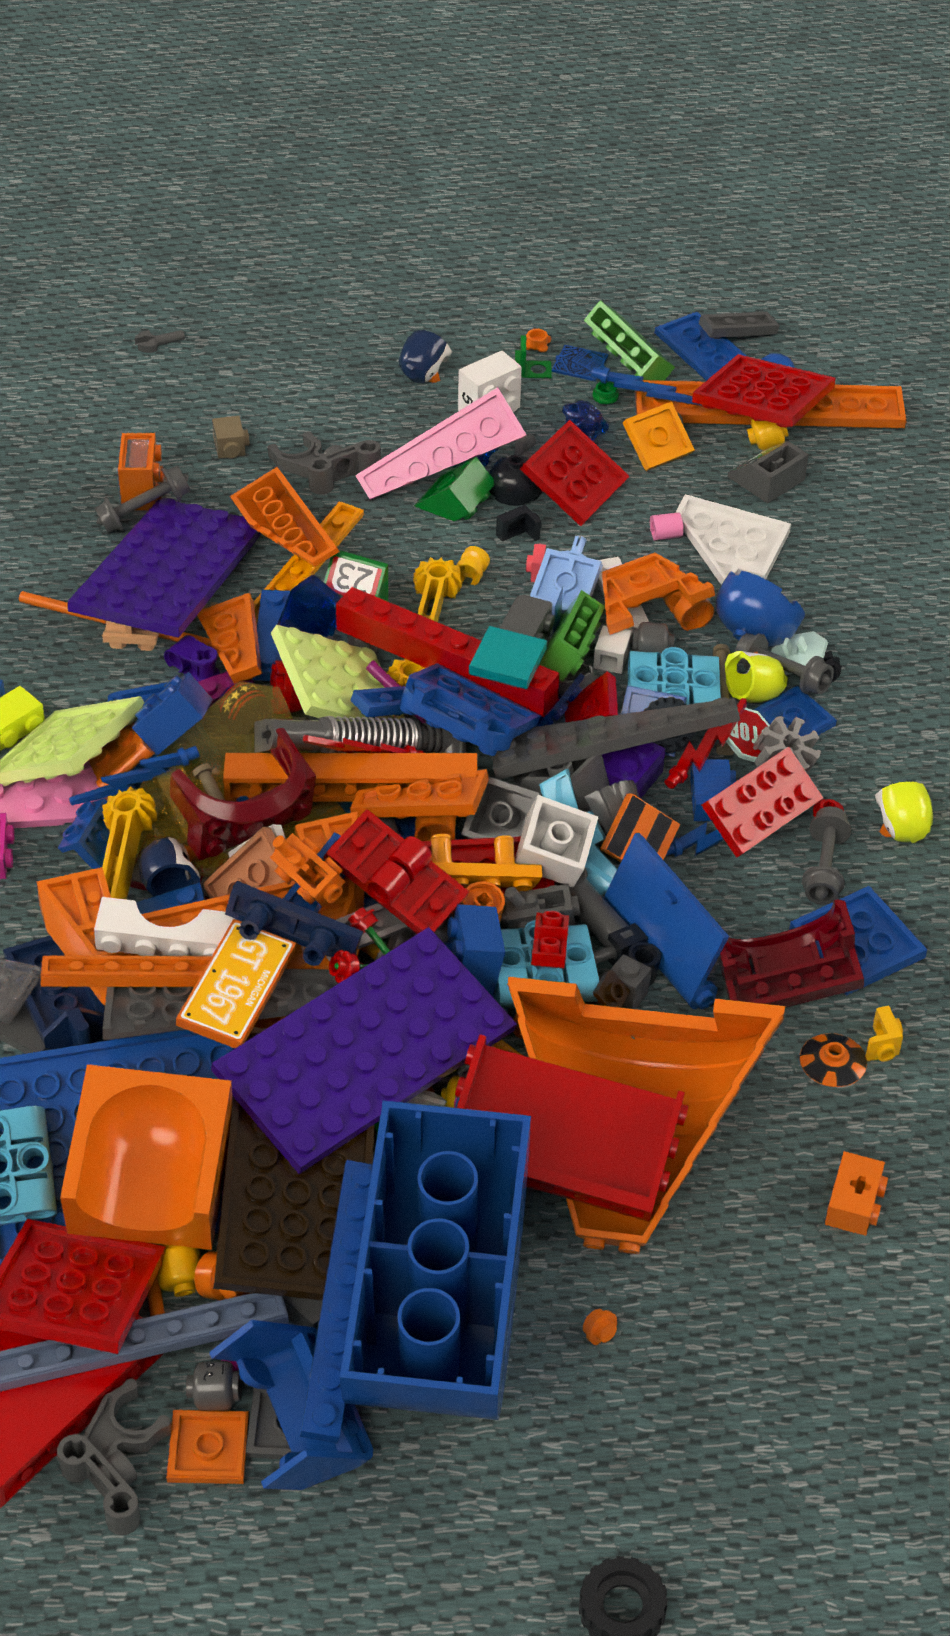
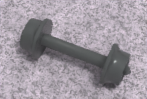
[95,465,191,533]
[735,633,834,694]
[802,806,852,905]

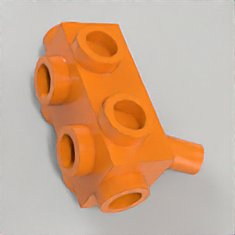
[269,833,345,907]

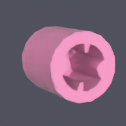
[650,512,683,540]

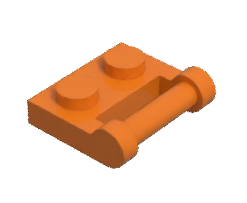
[88,722,155,788]

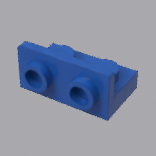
[58,798,110,869]

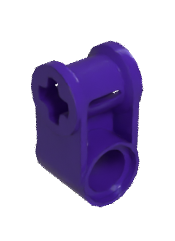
[164,635,220,682]

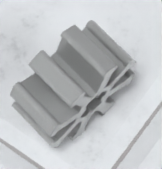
[753,716,821,772]

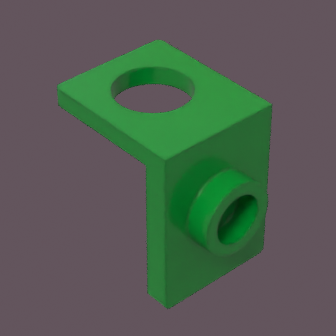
[515,335,552,378]

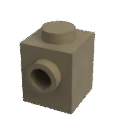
[212,416,250,459]

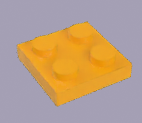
[623,402,695,471]

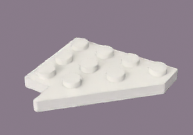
[676,494,791,585]

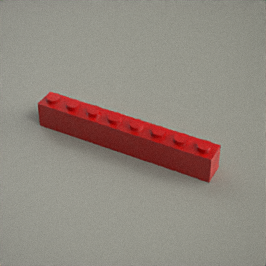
[336,587,559,717]

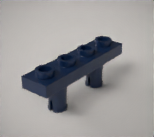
[225,881,363,966]

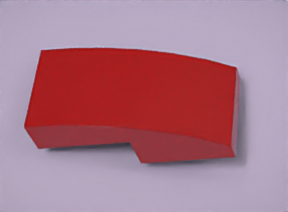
[531,911,569,968]

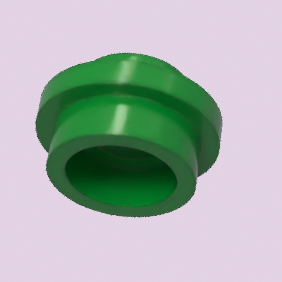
[592,381,619,404]

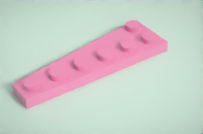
[355,387,527,500]

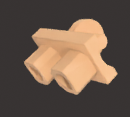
[102,621,159,651]

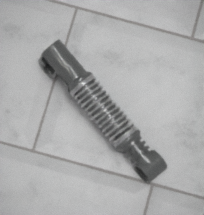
[254,716,467,753]

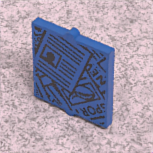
[552,345,608,381]

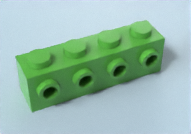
[584,300,675,381]
[539,590,605,682]

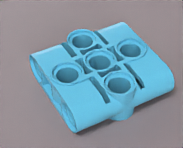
[628,647,721,705]
[495,920,599,1007]
[0,1106,57,1226]

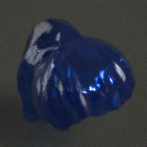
[562,400,609,441]

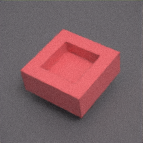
[526,544,546,582]

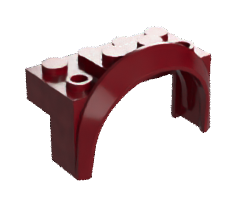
[170,728,316,861]
[718,899,864,1008]

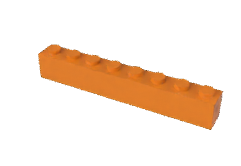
[223,753,477,802]

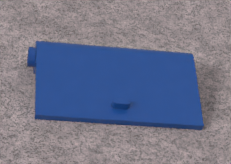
[604,833,729,1009]

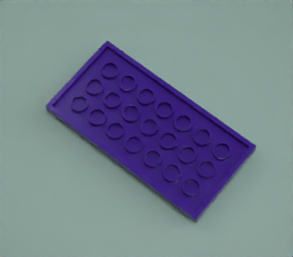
[68,498,261,638]
[211,927,517,1174]

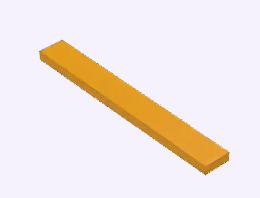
[254,501,364,625]

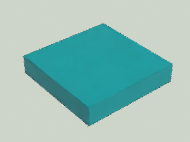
[469,626,547,689]

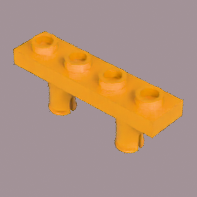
[431,834,542,891]

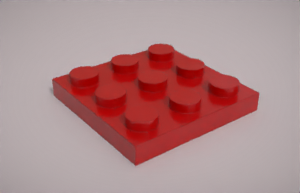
[520,419,630,526]

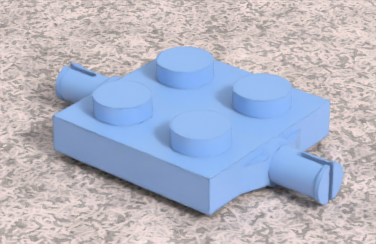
[530,536,603,627]

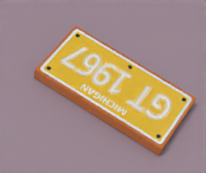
[176,919,296,1048]

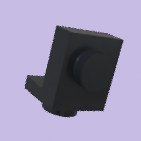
[496,504,542,542]

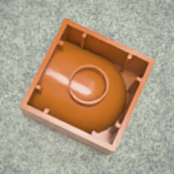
[60,1064,233,1250]

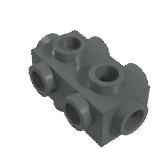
[501,884,580,929]

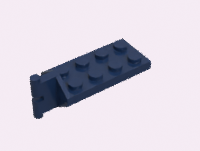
[3,936,105,1049]

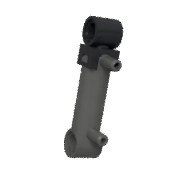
[554,868,661,986]

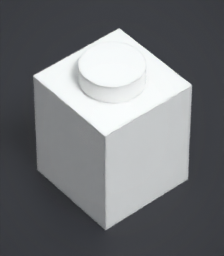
[593,626,632,674]

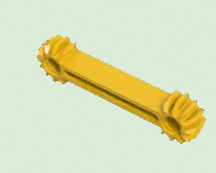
[387,557,462,686]
[102,786,157,900]

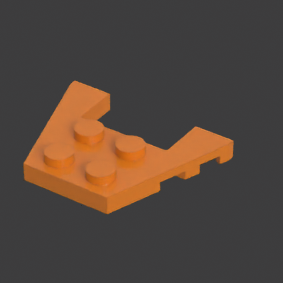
[602,552,715,635]

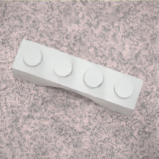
[94,897,237,956]

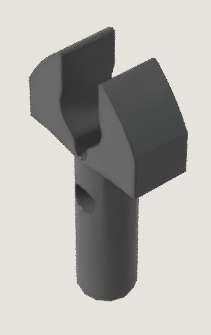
[135,330,185,353]

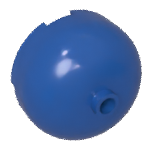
[716,571,805,647]

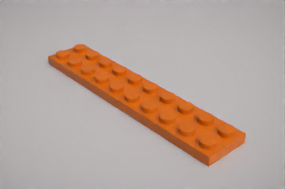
[635,380,906,428]

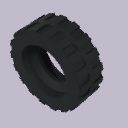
[579,1556,668,1636]

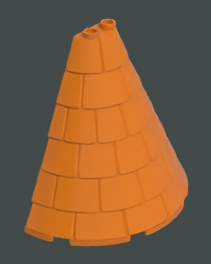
[507,977,785,1254]

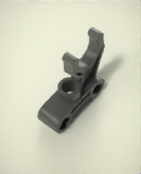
[268,432,381,494]
[57,1379,171,1535]

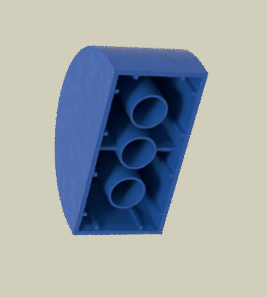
[340,1100,531,1420]

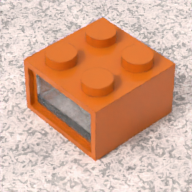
[118,433,164,510]

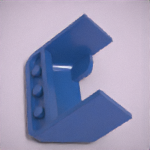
[209,1320,373,1490]

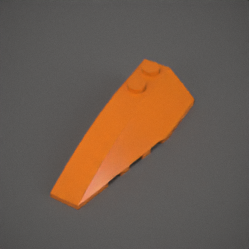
[230,467,340,567]

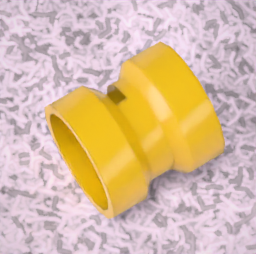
[456,546,490,586]

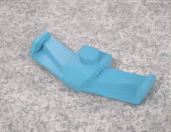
[539,769,617,895]

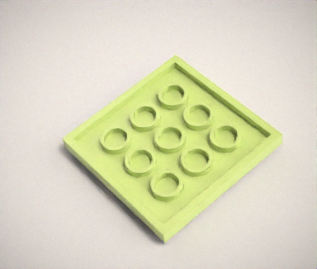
[271,625,405,723]
[0,696,144,786]

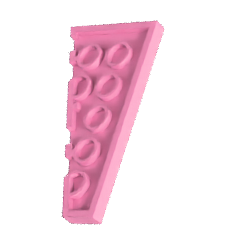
[0,759,108,828]

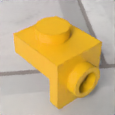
[865,1006,903,1062]

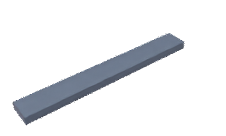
[0,1293,289,1391]

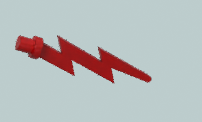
[664,698,747,789]
[303,735,425,753]

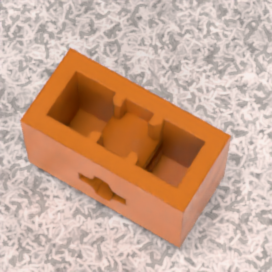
[825,1151,889,1236]

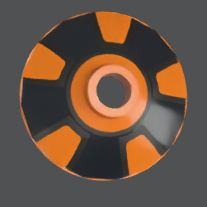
[800,1033,867,1087]

